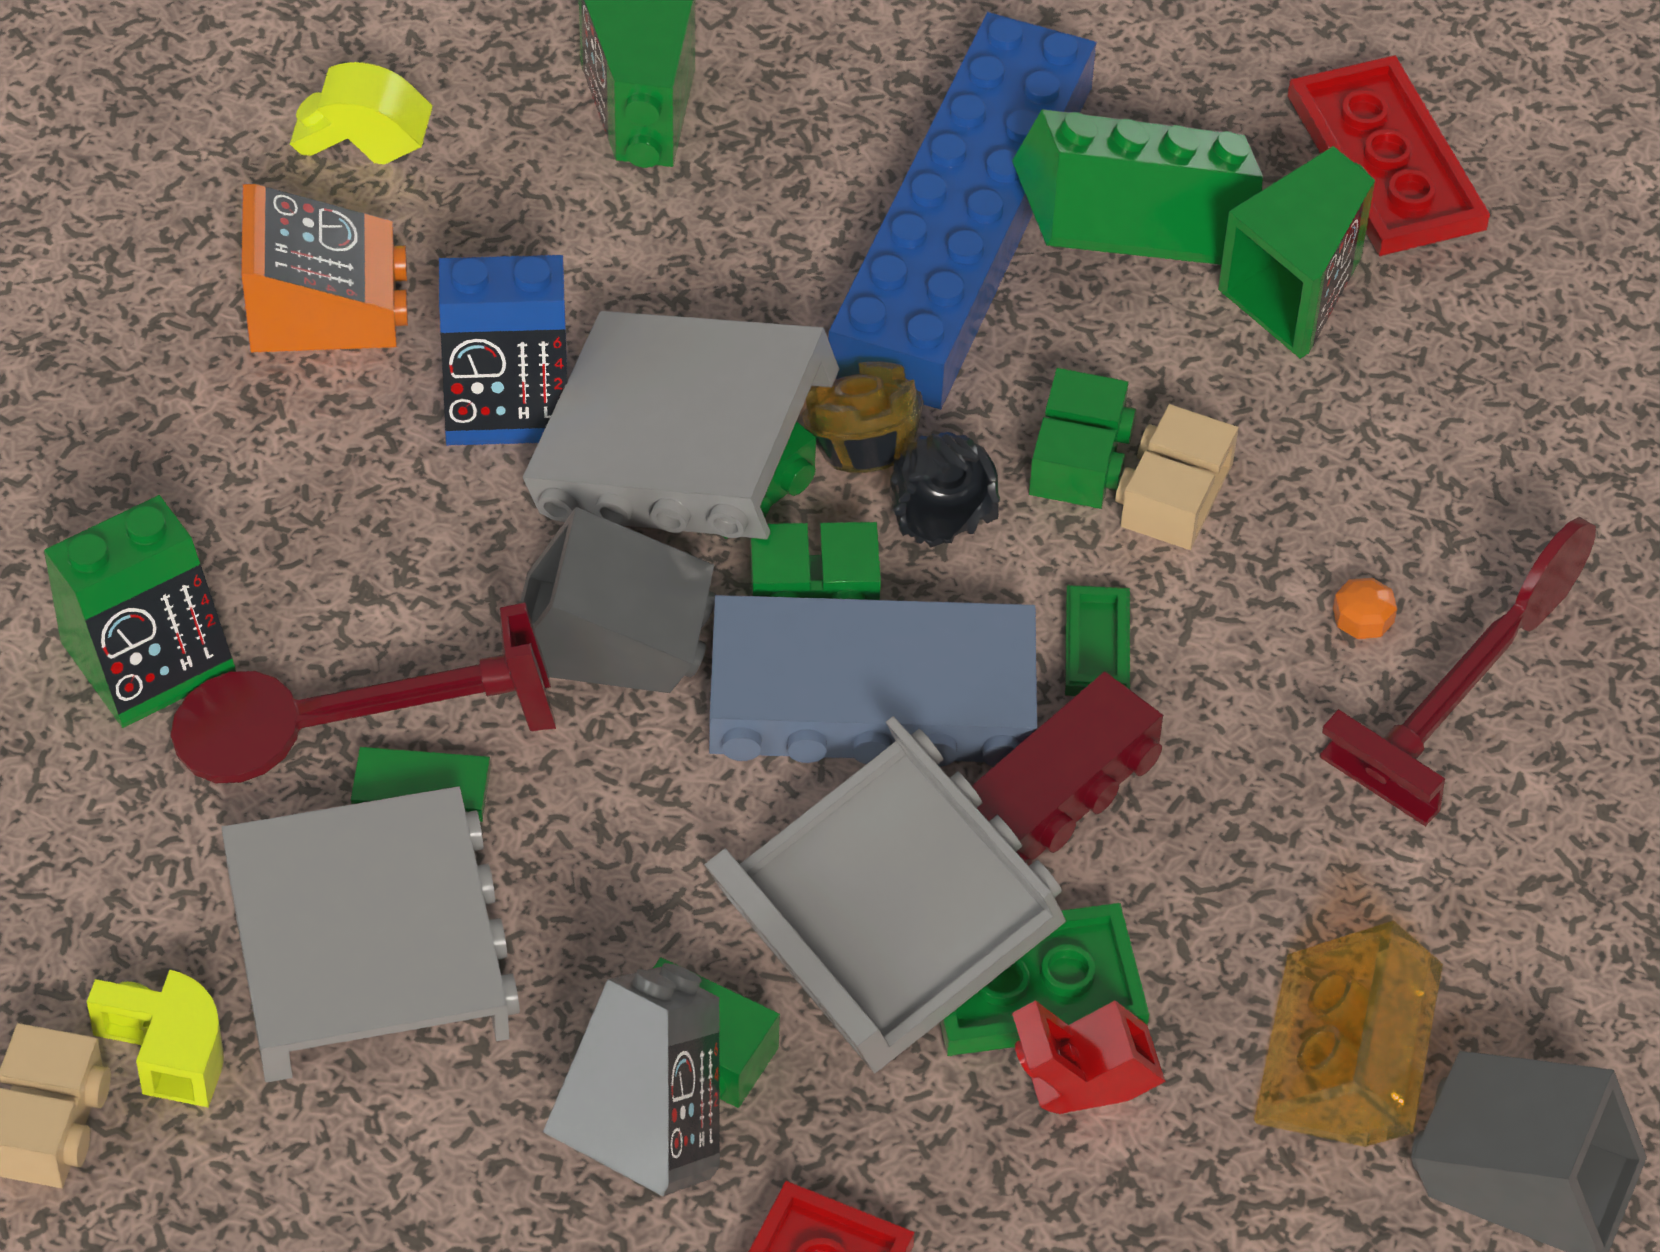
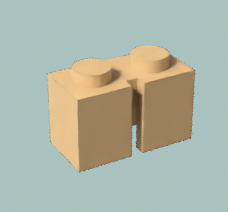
[1115,404,1238,550]
[0,1023,111,1189]

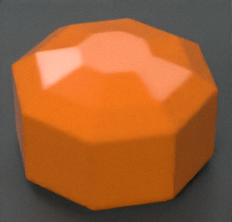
[1333,578,1397,639]

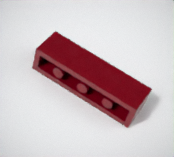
[972,671,1163,866]

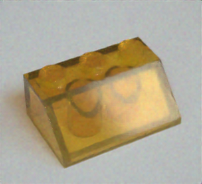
[1254,920,1443,1147]

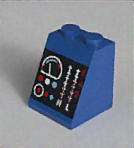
[439,255,567,446]

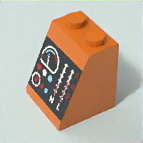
[241,184,408,352]

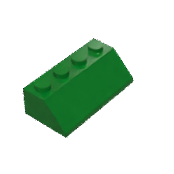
[1012,109,1263,265]

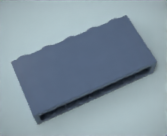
[709,595,1037,767]

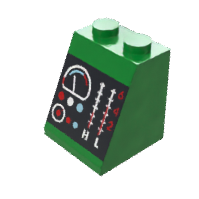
[579,0,695,168]
[1218,146,1375,359]
[44,495,236,728]

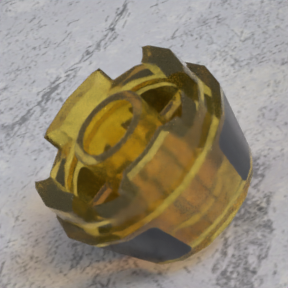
[802,362,924,473]

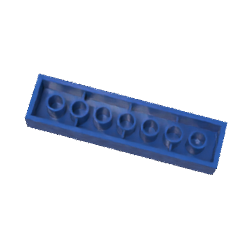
[828,12,1097,410]

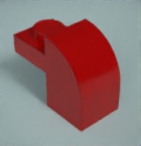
[1012,1001,1166,1114]

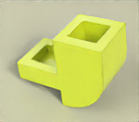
[290,62,433,164]
[87,970,224,1108]

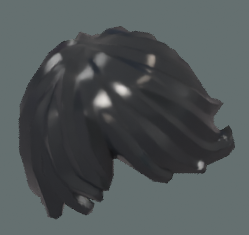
[890,432,1000,548]

